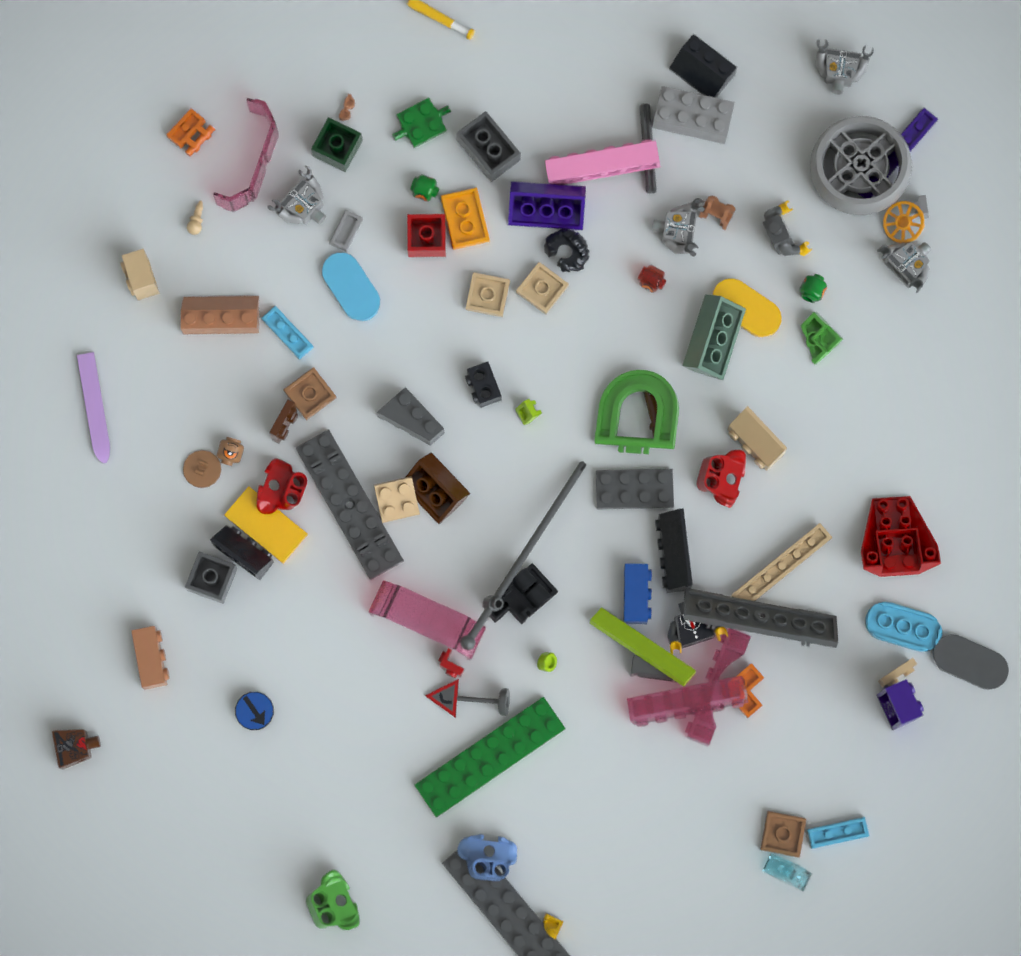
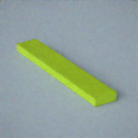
[590,607,696,687]

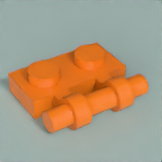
[166,108,215,157]

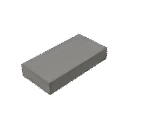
[330,210,363,252]

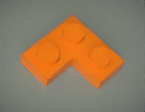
[722,663,764,719]

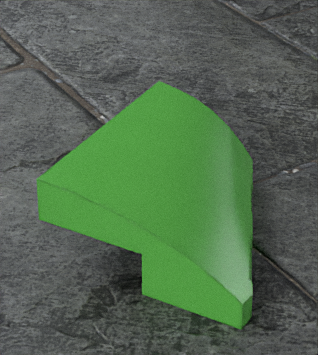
[801,312,843,364]

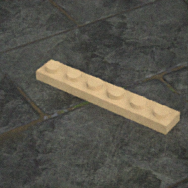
[731,523,833,601]

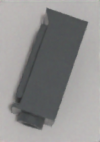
[631,655,677,683]

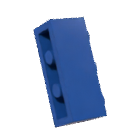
[623,564,652,624]

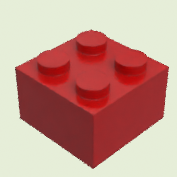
[407,214,446,257]

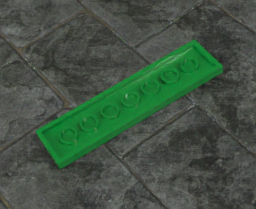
[414,697,566,818]

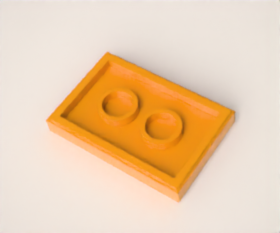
[440,187,490,250]

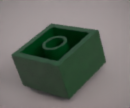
[311,117,363,172]

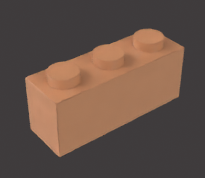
[131,626,170,690]

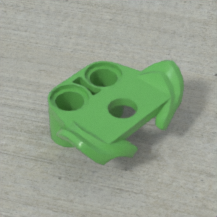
[306,870,360,930]

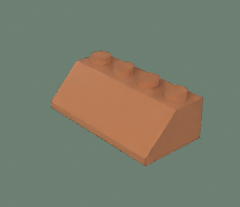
[181,296,259,335]

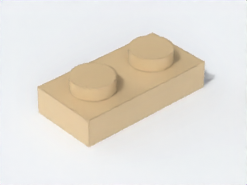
[878,658,917,688]

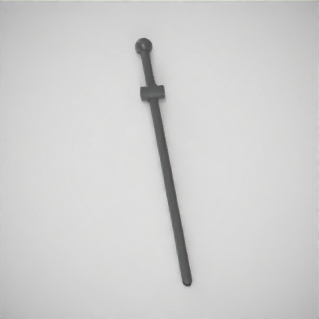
[460,461,586,650]

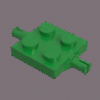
[392,98,451,148]

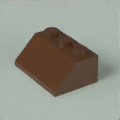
[405,452,471,524]

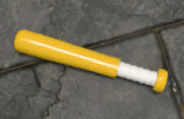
[407,0,475,40]

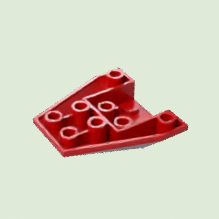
[861,496,941,577]

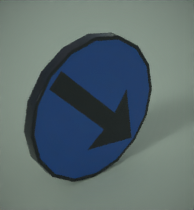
[235,692,274,730]

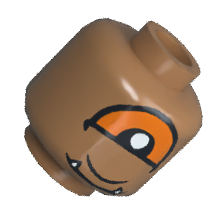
[217,437,244,466]

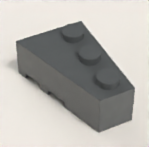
[377,387,444,446]

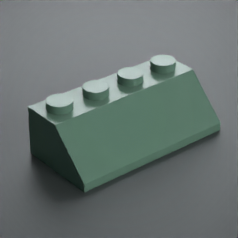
[682,294,746,380]

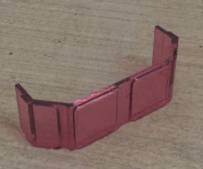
[213,98,279,212]
[368,580,486,661]

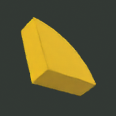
[543,913,563,939]

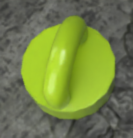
[537,652,557,672]

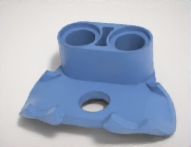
[457,834,517,881]

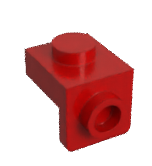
[438,648,464,678]

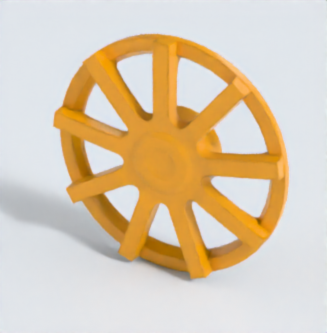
[883,201,925,243]

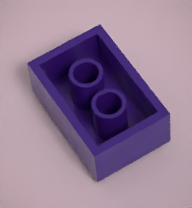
[876,679,924,731]

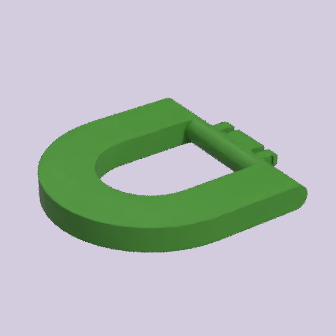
[595,370,679,455]

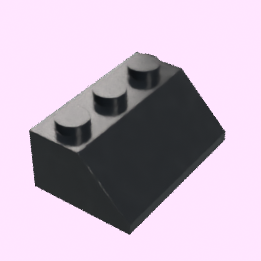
[669,34,737,98]
[210,525,274,580]

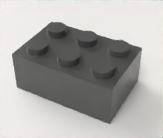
[456,111,521,182]

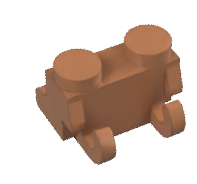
[699,196,736,230]

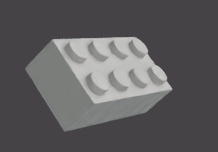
[652,86,735,144]

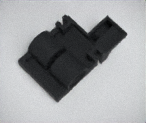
[483,563,558,625]

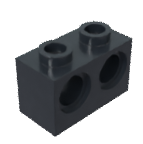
[465,361,502,408]

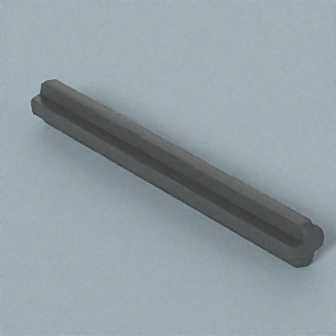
[640,104,656,194]

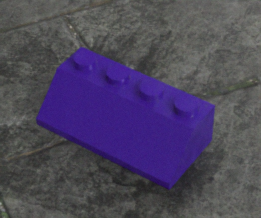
[508,181,586,230]

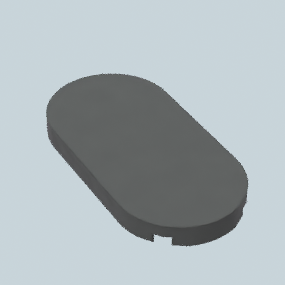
[933,634,1009,690]

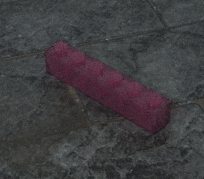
[627,676,749,727]

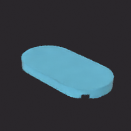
[322,253,380,321]
[865,602,942,652]

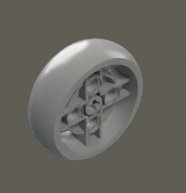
[810,116,912,215]

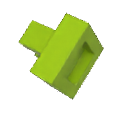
[515,399,542,425]

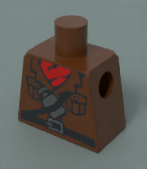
[52,729,101,769]

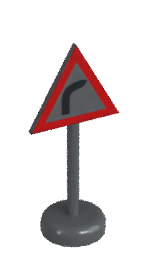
[425,679,510,718]

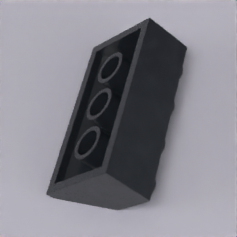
[655,508,693,593]

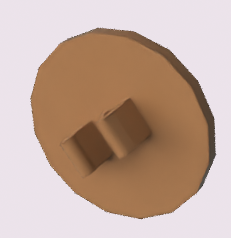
[183,450,222,488]

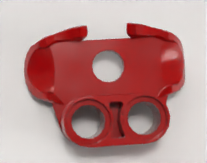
[697,450,746,508]
[256,458,308,514]

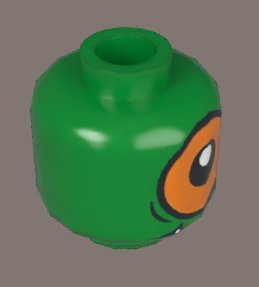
[410,174,439,202]
[799,274,827,303]

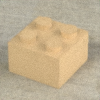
[120,249,160,300]

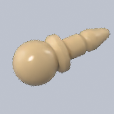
[187,201,203,235]

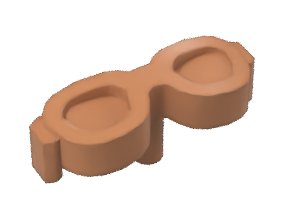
[339,94,355,121]

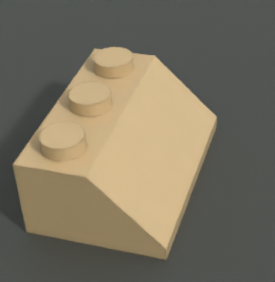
[727,406,787,471]

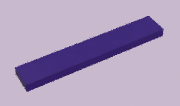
[857,108,938,199]

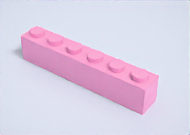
[545,140,660,185]

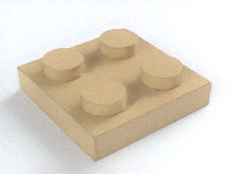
[516,262,569,315]
[466,272,510,317]
[374,476,420,523]

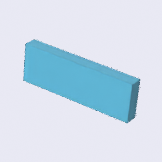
[261,306,314,360]
[807,817,869,849]

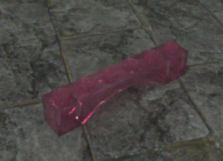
[685,628,751,747]

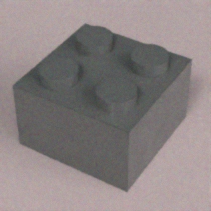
[185,551,237,604]

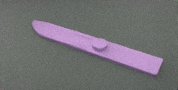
[77,352,110,463]

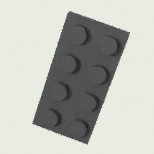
[596,469,674,510]

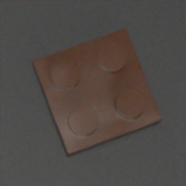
[269,400,298,444]

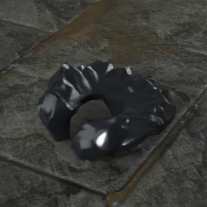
[544,229,590,272]

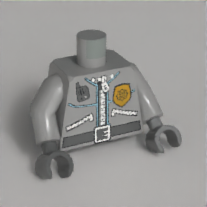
[816,39,874,94]
[268,165,326,224]
[652,198,705,257]
[876,242,931,293]

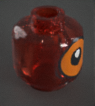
[637,265,667,293]

